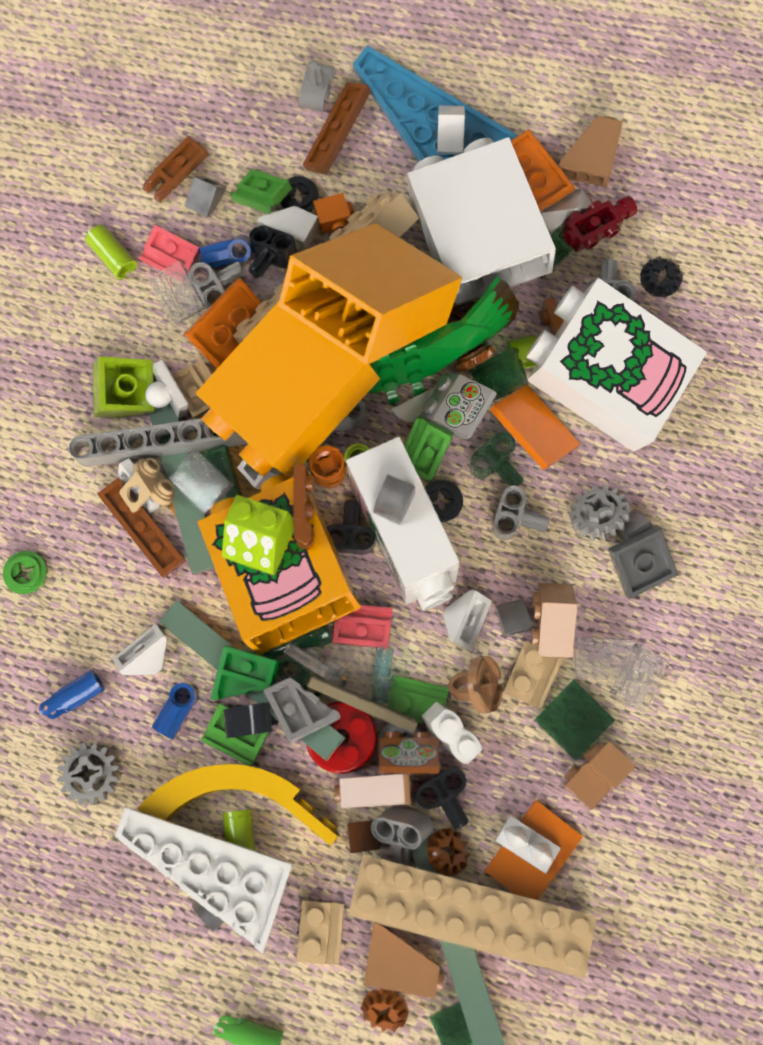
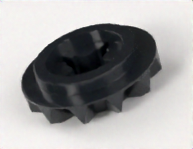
[280,176,319,212]
[640,256,683,297]
[424,480,463,523]

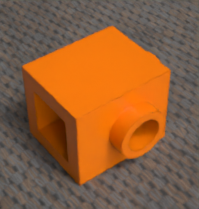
[313,193,354,234]

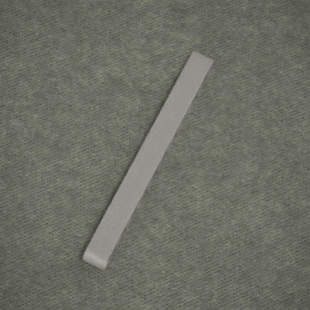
[68,401,366,466]

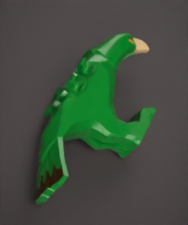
[368,277,519,405]

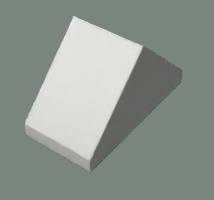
[437,106,465,155]

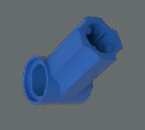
[200,235,253,270]
[152,683,199,739]

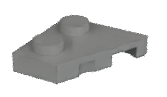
[264,678,340,744]

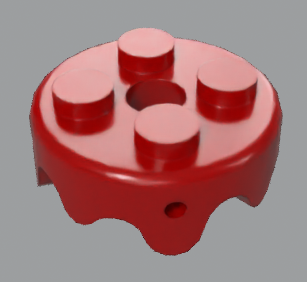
[306,701,377,774]

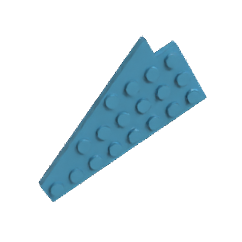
[353,45,518,162]

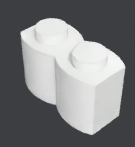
[422,702,482,764]

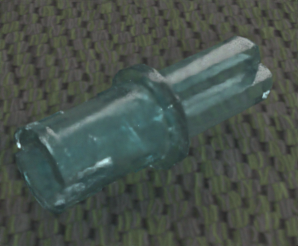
[371,647,394,704]

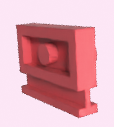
[138,225,200,283]
[332,605,393,650]

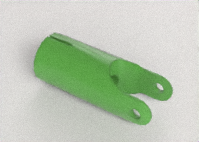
[213,1015,284,1045]

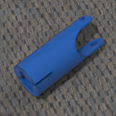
[39,669,105,719]

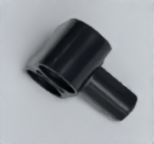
[249,225,298,279]
[327,499,376,555]
[223,702,279,738]
[416,768,469,830]

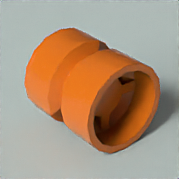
[309,445,346,489]

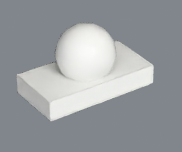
[145,360,188,419]

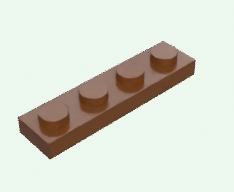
[302,82,371,175]
[97,477,186,578]

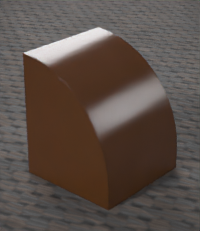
[347,820,381,853]

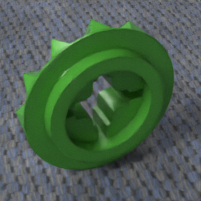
[3,551,48,595]

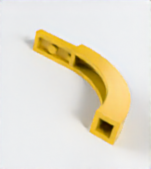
[137,764,339,846]

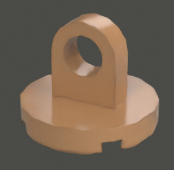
[448,656,503,713]

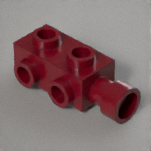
[562,196,638,253]

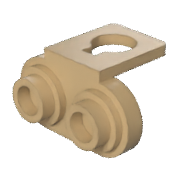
[119,458,175,512]

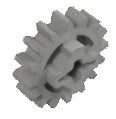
[569,485,631,541]
[57,743,121,805]

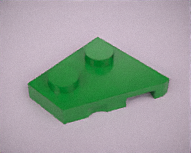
[210,645,280,700]

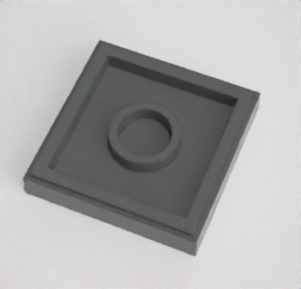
[608,525,678,599]

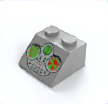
[420,374,497,439]

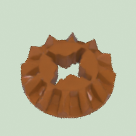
[454,344,495,372]
[427,828,471,876]
[360,989,409,1033]

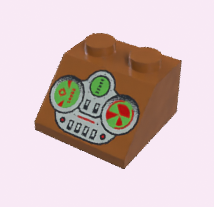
[379,732,439,774]

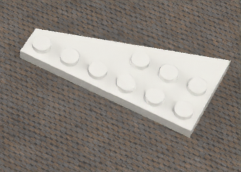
[115,807,293,953]

